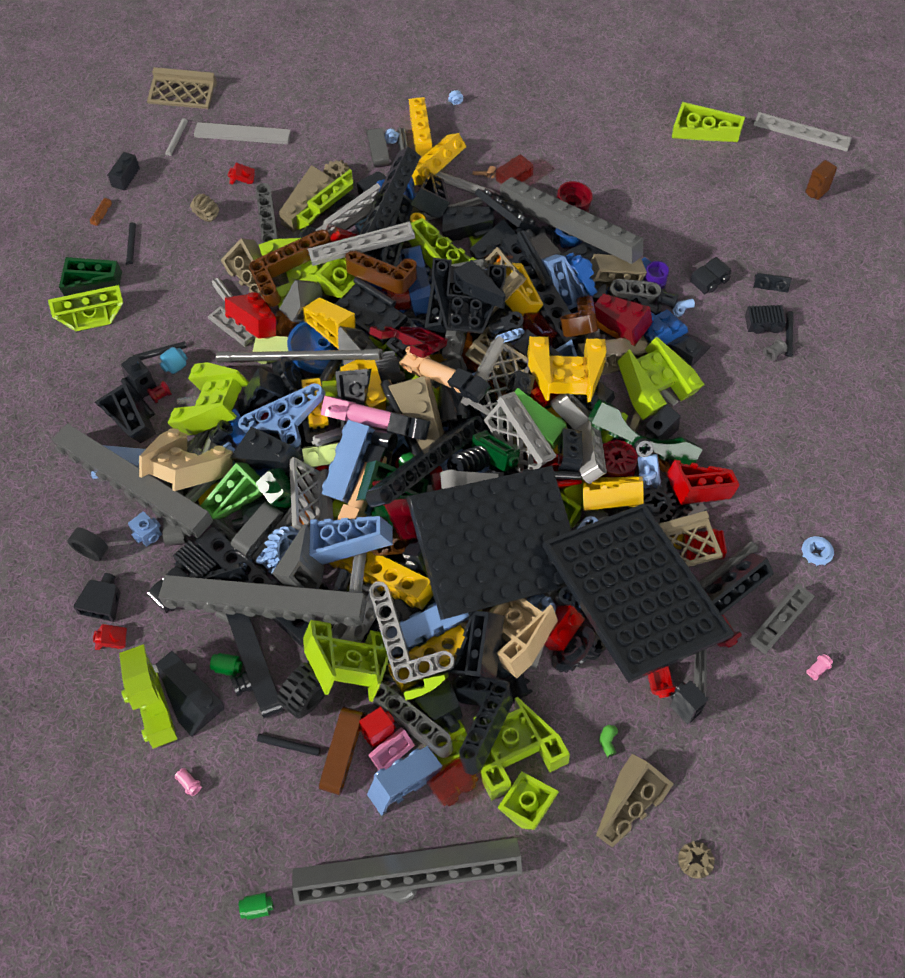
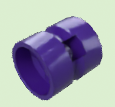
[644,261,669,290]

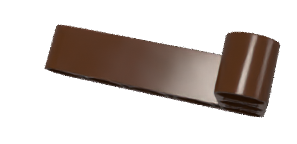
[249,229,332,307]

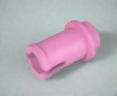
[806,654,833,680]
[175,768,202,796]

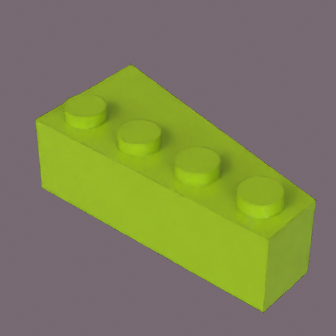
[672,102,745,142]
[407,218,476,269]

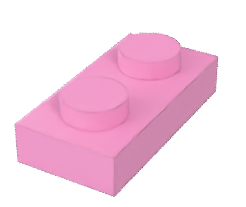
[368,728,415,770]

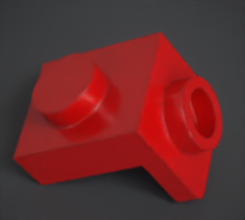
[228,162,255,185]
[93,624,127,650]
[648,666,676,698]

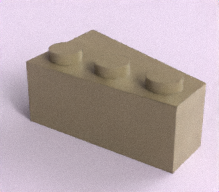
[590,254,647,290]

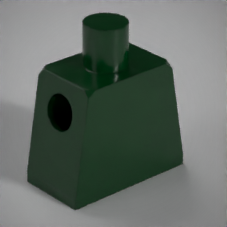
[256,468,291,509]

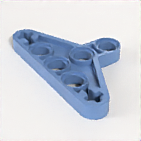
[238,383,325,449]

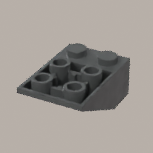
[272,524,325,589]

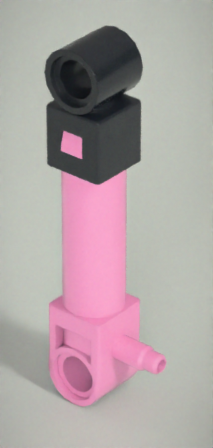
[321,396,431,440]

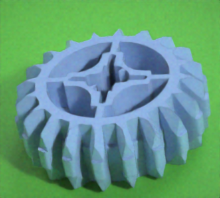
[263,526,299,573]

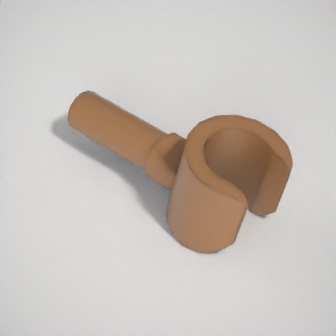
[473,166,497,178]

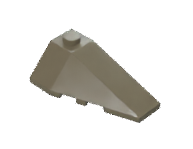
[596,754,674,847]

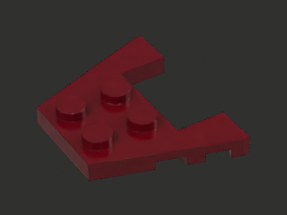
[369,326,448,358]
[372,473,442,540]

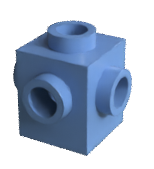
[128,511,162,547]

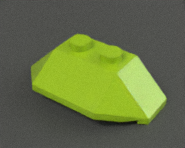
[48,285,123,331]

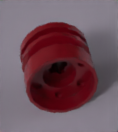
[556,181,593,213]
[600,440,638,478]

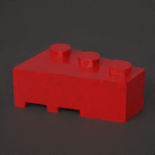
[225,292,276,339]
[666,460,740,504]

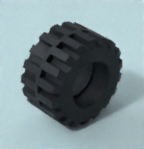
[277,661,326,719]

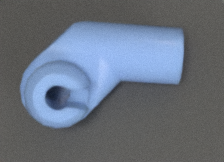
[673,299,695,317]

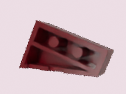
[594,294,653,347]

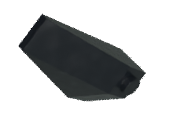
[156,651,225,737]

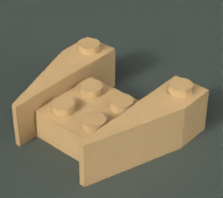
[139,428,233,491]
[459,597,558,678]

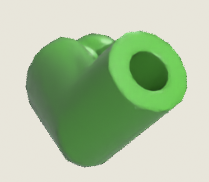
[599,725,618,758]

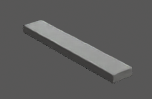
[754,112,852,151]
[194,122,291,144]
[308,222,415,266]

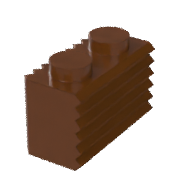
[805,160,837,200]

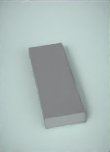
[208,306,256,347]

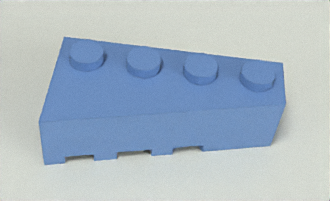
[322,420,375,503]
[309,516,393,565]
[381,602,472,656]

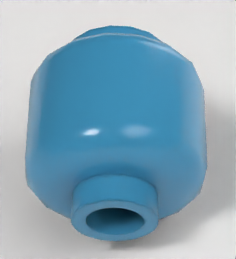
[159,347,188,374]

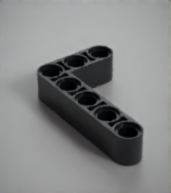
[452,675,514,775]

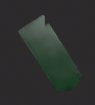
[471,430,521,472]

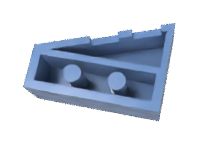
[541,254,587,310]
[367,746,442,816]

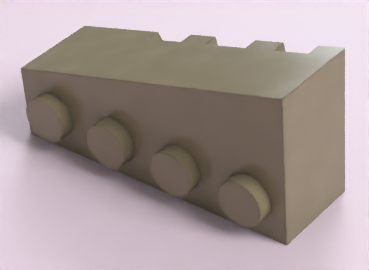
[279,165,335,232]
[577,336,648,376]
[388,376,444,450]

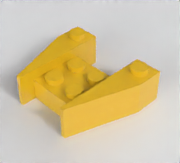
[528,336,606,402]

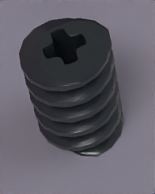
[447,446,490,472]

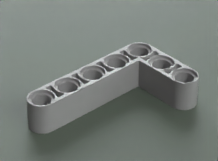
[550,394,607,484]
[369,582,455,684]

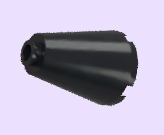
[437,383,473,427]

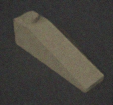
[221,238,265,301]

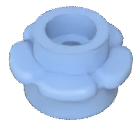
[448,90,463,105]
[384,129,399,144]

